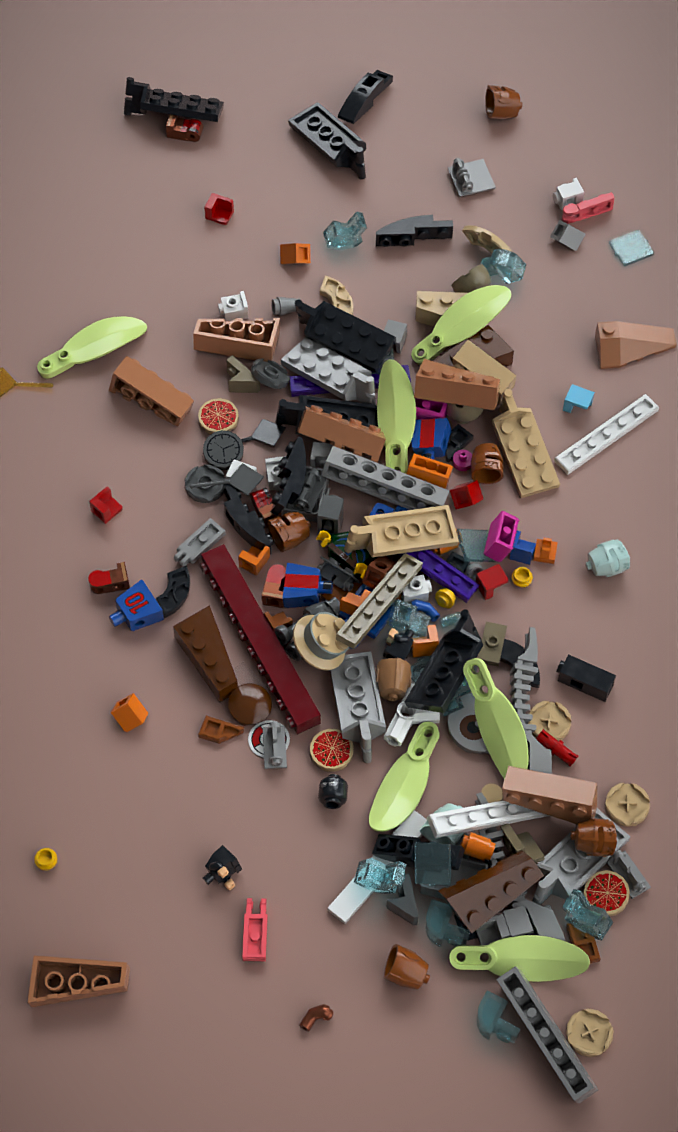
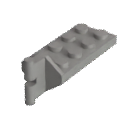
[281,337,376,405]
[330,651,386,763]
[532,808,630,905]

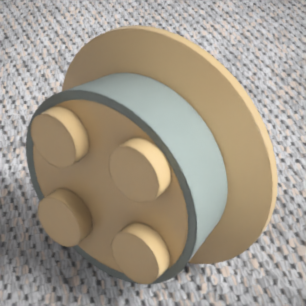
[293,612,349,670]

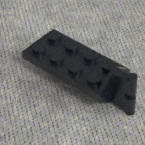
[124,77,224,122]
[288,102,367,179]
[294,299,396,372]
[275,395,378,436]
[404,609,483,713]

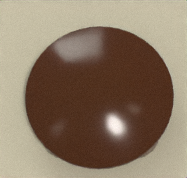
[228,683,272,726]

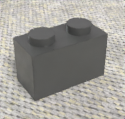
[317,494,344,535]

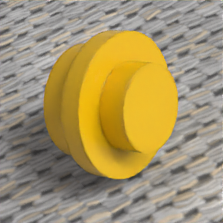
[511,567,533,587]
[435,588,456,609]
[34,848,58,871]

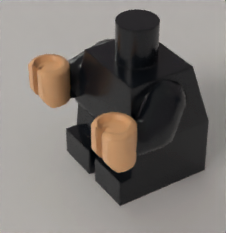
[383,628,415,660]
[202,845,242,891]

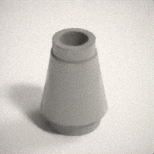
[271,297,300,316]

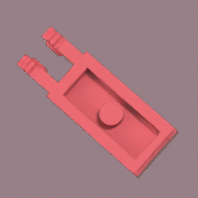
[562,192,615,224]
[242,898,268,962]

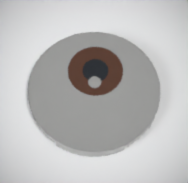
[448,692,489,754]

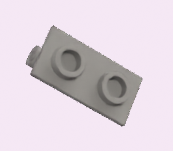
[263,721,287,769]
[607,850,651,899]

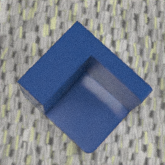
[510,530,536,565]

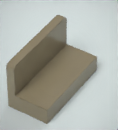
[500,823,545,863]

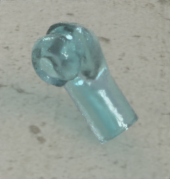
[440,612,461,628]

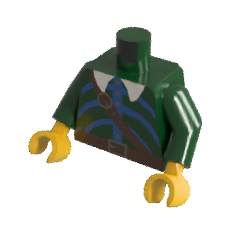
[316,530,378,579]

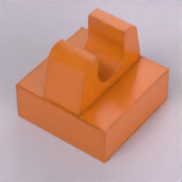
[533,537,558,564]

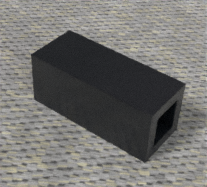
[556,654,616,702]

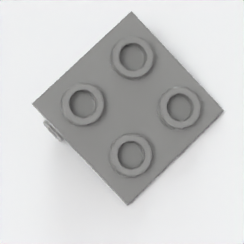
[448,158,496,197]

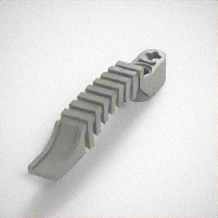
[509,627,552,774]
[475,792,565,941]

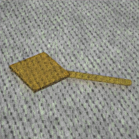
[0,367,53,397]

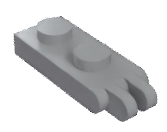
[174,518,226,567]

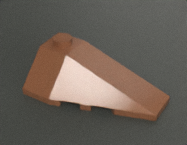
[595,321,677,369]

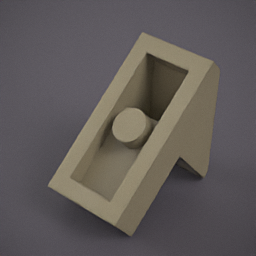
[226,355,260,393]

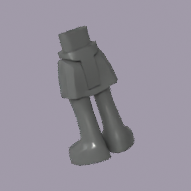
[274,597,341,661]

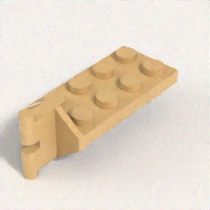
[492,389,560,498]
[344,505,459,558]

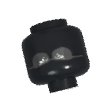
[318,774,348,809]

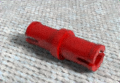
[536,729,579,767]

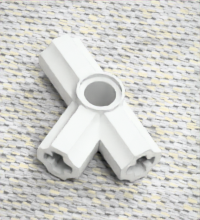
[384,683,440,747]

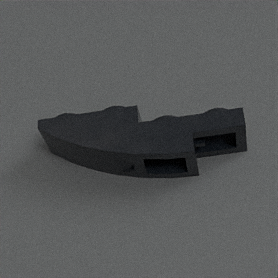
[338,70,393,124]
[376,215,453,247]
[270,436,306,516]
[224,484,273,554]
[372,834,465,873]

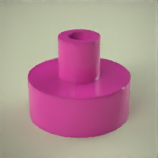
[453,450,472,471]

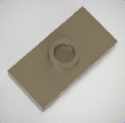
[478,622,507,667]

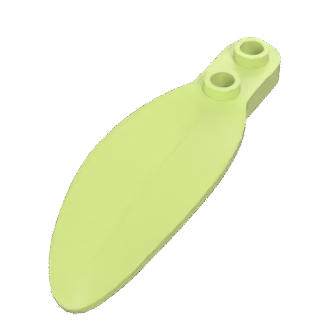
[411,285,511,365]
[37,316,147,379]
[377,359,416,474]
[463,658,529,779]
[369,721,440,832]
[449,935,590,982]

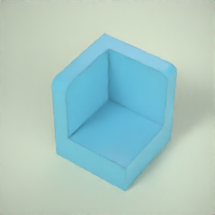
[563,384,595,413]

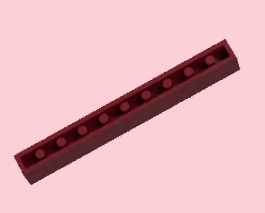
[200,544,321,735]

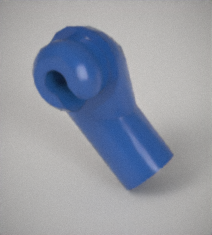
[408,599,440,622]

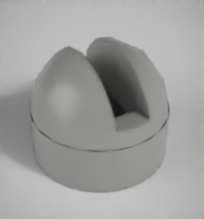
[466,563,483,582]

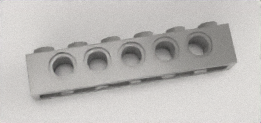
[321,446,449,510]
[497,966,598,1103]

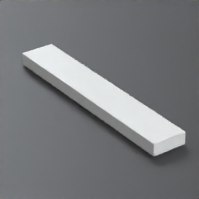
[554,394,659,475]
[427,800,549,838]
[328,810,427,924]

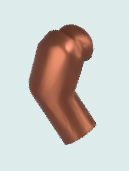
[299,1004,334,1032]

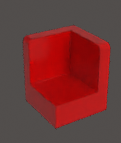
[204,193,234,225]
[449,480,483,510]
[89,486,123,524]
[476,564,508,600]

